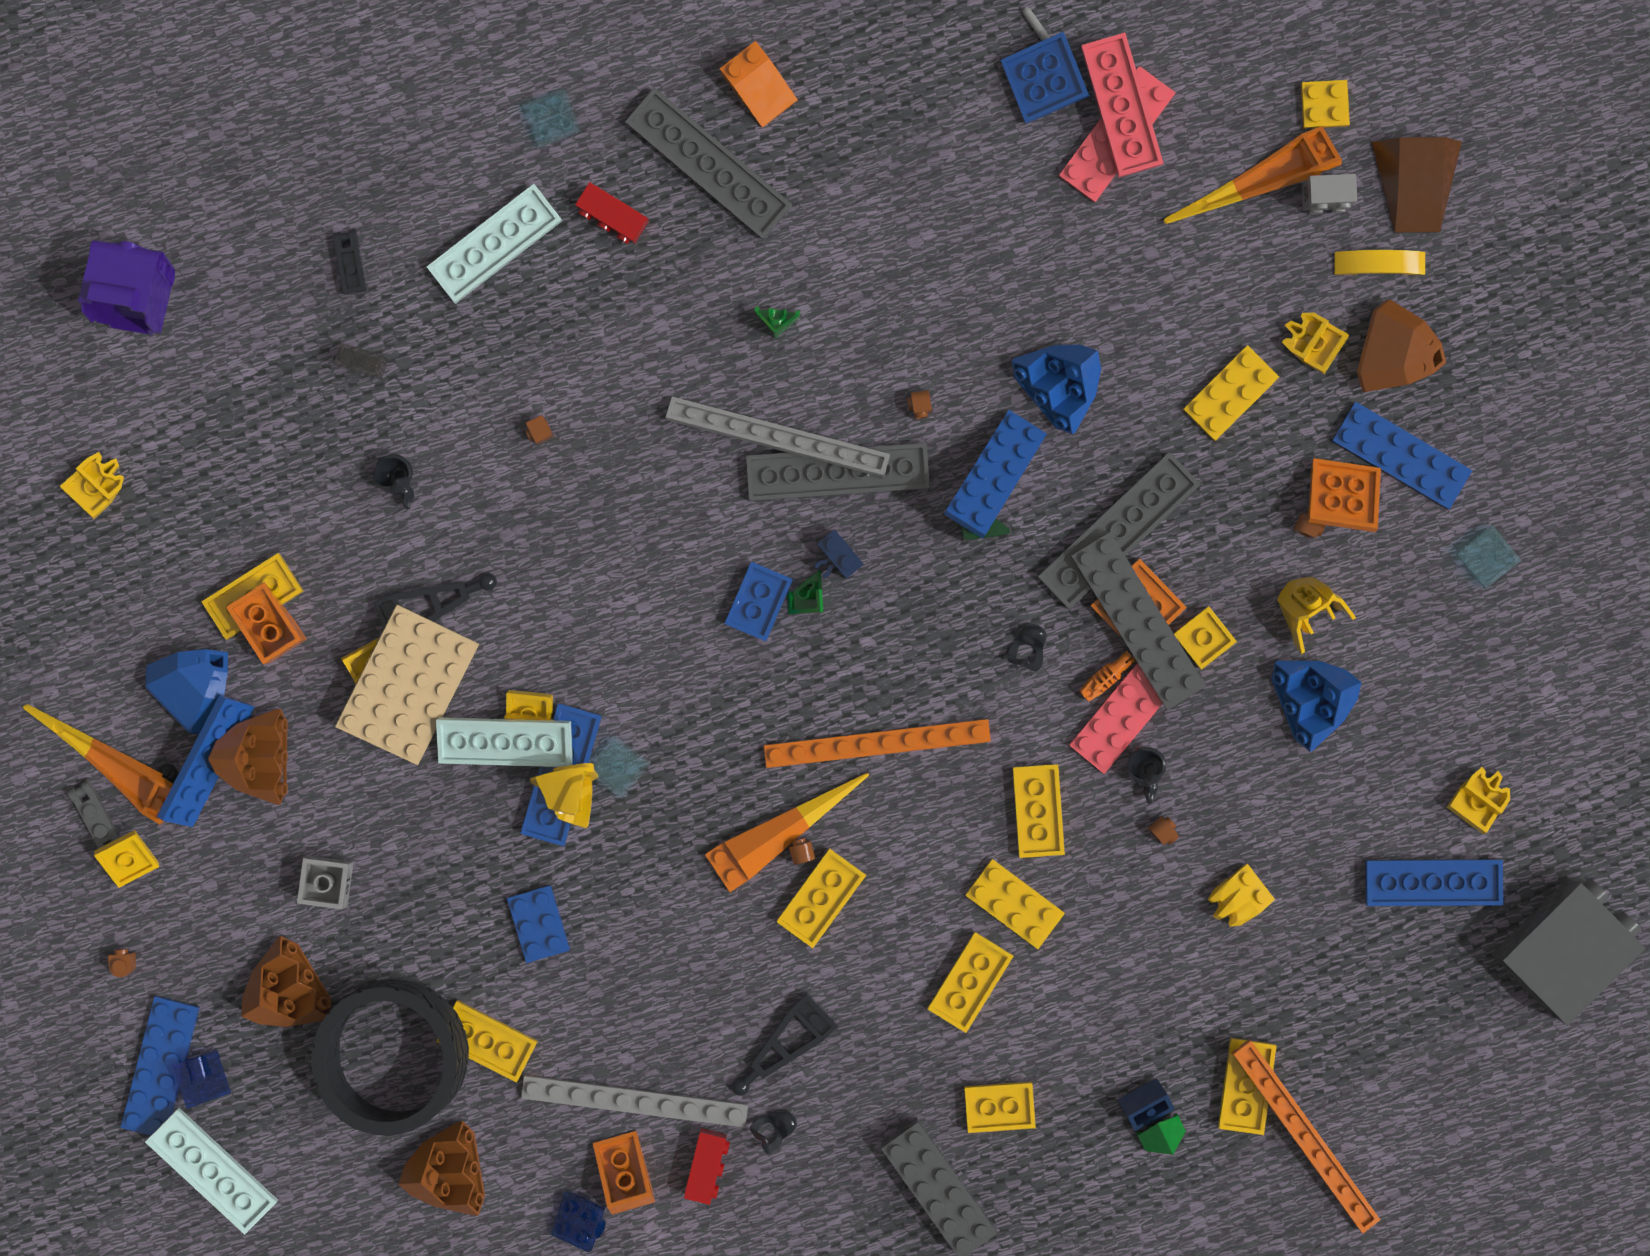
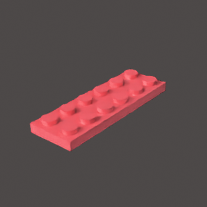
[1081,33,1164,178]
[1058,66,1176,203]
[1069,663,1162,774]

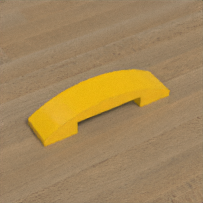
[1334,250,1425,275]

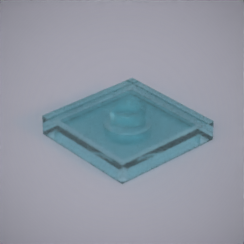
[1456,525,1521,589]
[592,736,650,799]

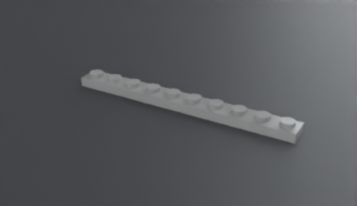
[666,397,890,478]
[521,1075,748,1128]

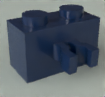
[814,529,864,579]
[1117,1078,1174,1131]

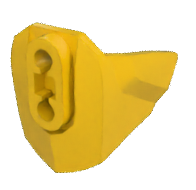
[1277,577,1356,655]
[530,763,598,828]

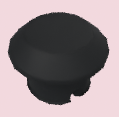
[158,764,178,783]

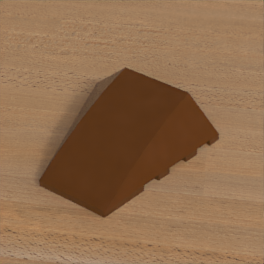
[1371,137,1462,233]

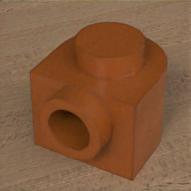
[907,389,932,419]
[1293,511,1326,540]
[1148,816,1179,845]
[789,838,815,865]
[108,948,136,977]

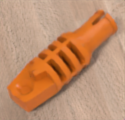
[1079,651,1136,702]

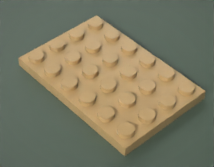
[335,604,479,765]

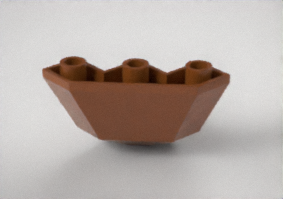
[1357,299,1446,392]
[208,709,288,805]
[241,936,331,1027]
[398,1121,485,1216]

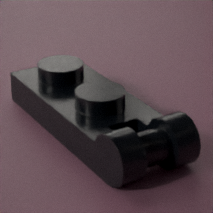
[333,229,367,295]

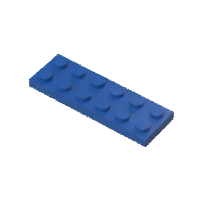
[1332,402,1473,510]
[944,410,1047,539]
[157,695,255,827]
[521,703,602,846]
[1365,859,1503,906]
[121,995,200,1136]

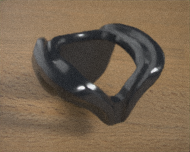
[1007,624,1047,672]
[750,1110,797,1154]

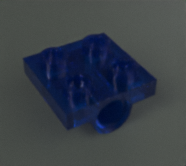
[172,1050,231,1109]
[551,1191,606,1252]

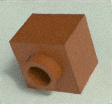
[525,415,554,445]

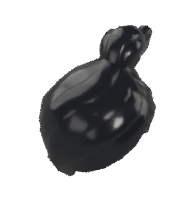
[373,454,414,510]
[1127,747,1166,804]

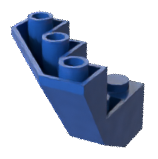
[1011,344,1101,435]
[145,649,228,735]
[1271,661,1362,752]

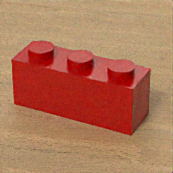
[575,182,649,244]
[684,1128,730,1205]

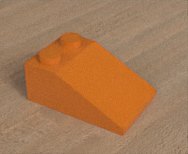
[720,41,798,128]
[226,582,307,665]
[593,1131,655,1215]

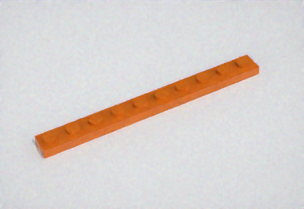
[764,719,991,768]
[1231,1039,1380,1233]

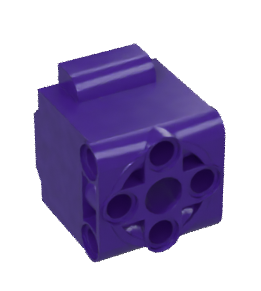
[78,240,175,335]

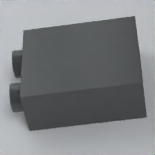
[1491,878,1646,1026]

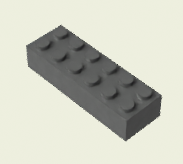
[881,1118,997,1256]

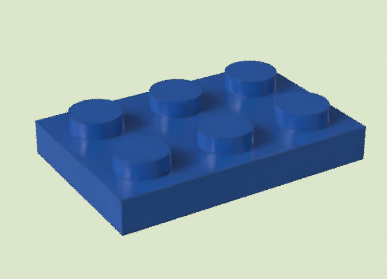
[725,562,793,641]
[507,885,570,963]

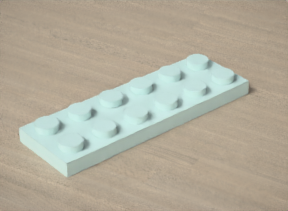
[427,184,562,304]
[436,717,573,767]
[145,1108,278,1235]

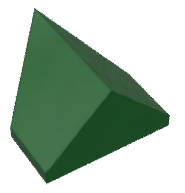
[755,307,800,338]
[787,569,823,615]
[1137,1113,1186,1155]

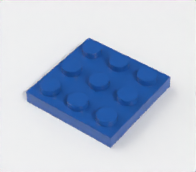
[1001,32,1089,124]

